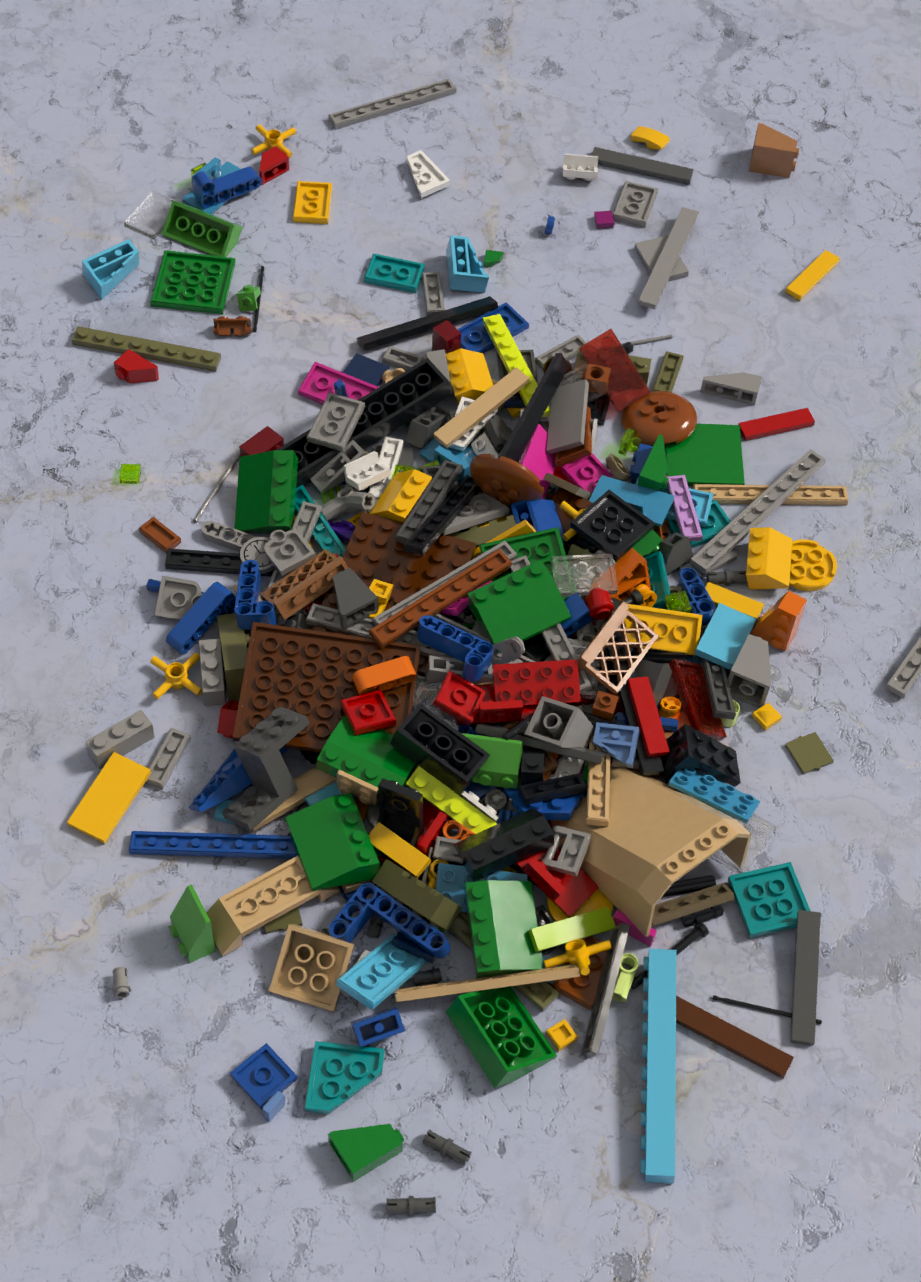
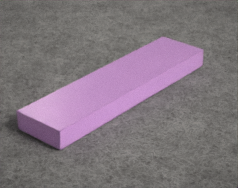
[667,475,703,542]

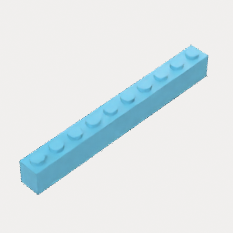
[640,949,676,1184]

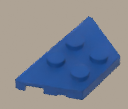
[503,788,587,820]

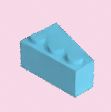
[446,235,489,293]
[82,239,139,300]

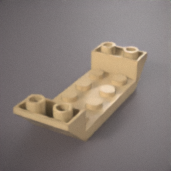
[206,856,340,956]

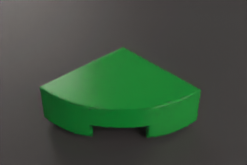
[484,250,504,267]

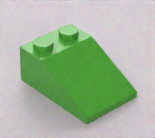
[168,884,215,963]

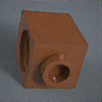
[581,363,611,394]
[592,691,619,722]

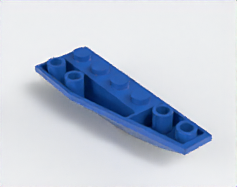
[511,499,564,547]
[189,747,289,812]

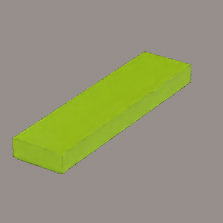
[528,907,616,952]

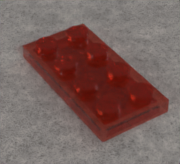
[579,329,651,413]
[669,659,727,741]

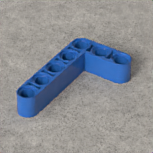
[666,567,714,626]
[329,883,451,958]

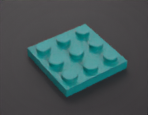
[728,862,810,938]

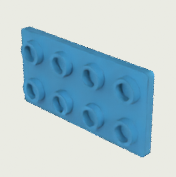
[182,157,240,214]
[420,438,481,490]
[589,475,674,527]
[668,768,760,823]
[435,863,527,912]

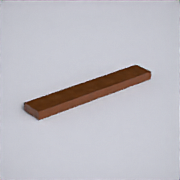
[676,996,794,1079]

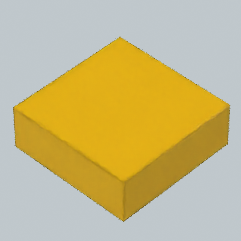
[545,1019,578,1052]

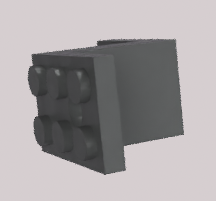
[222,706,310,831]

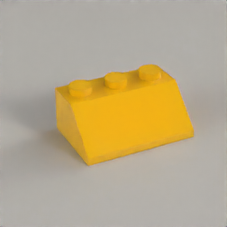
[445,348,493,403]
[369,469,432,523]
[746,527,793,590]

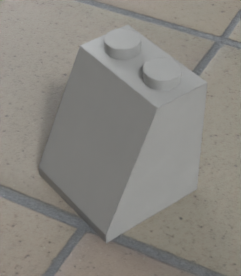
[728,634,771,708]
[524,696,595,748]

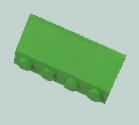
[162,200,243,257]
[433,733,522,789]

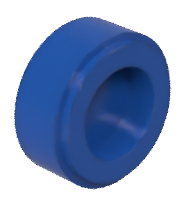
[544,215,555,234]

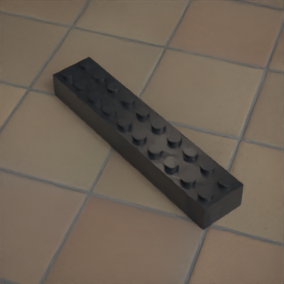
[277,358,451,488]

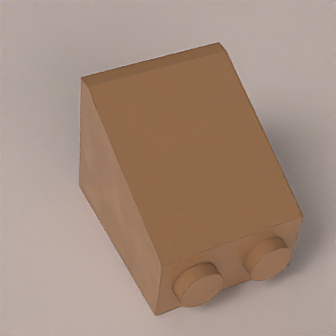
[749,123,799,178]

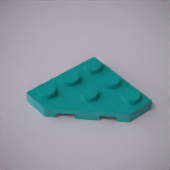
[305,1041,385,1114]

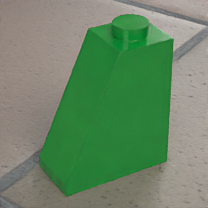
[328,1124,404,1182]

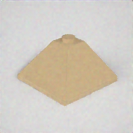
[269,924,354,1012]

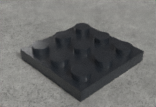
[570,490,655,562]

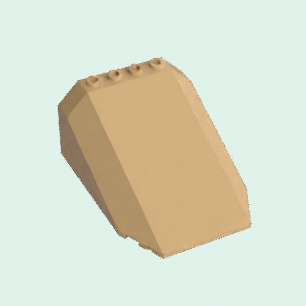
[550,764,752,937]

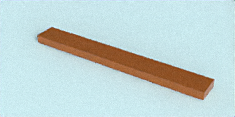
[369,549,512,649]

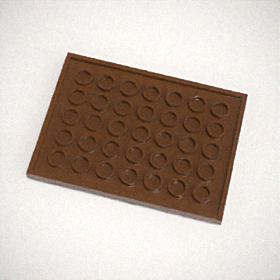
[311,512,477,677]
[233,622,421,753]

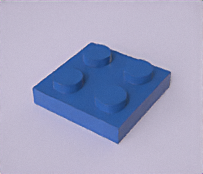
[230,1043,297,1110]

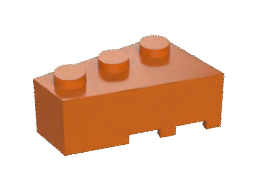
[585,548,651,601]
[750,591,807,651]

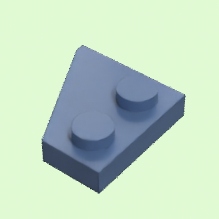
[593,722,640,768]

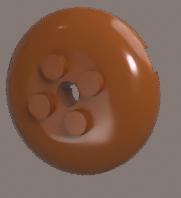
[621,391,697,446]
[470,454,544,505]

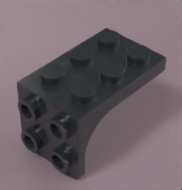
[660,724,741,787]
[373,778,424,863]

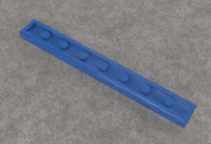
[129,831,298,859]

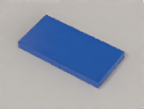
[458,302,529,354]

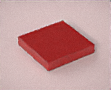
[432,670,486,726]
[340,690,396,735]

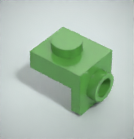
[237,285,261,311]

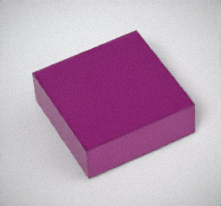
[594,211,614,229]

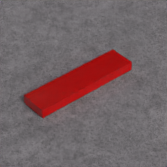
[738,408,815,441]
[626,677,669,757]

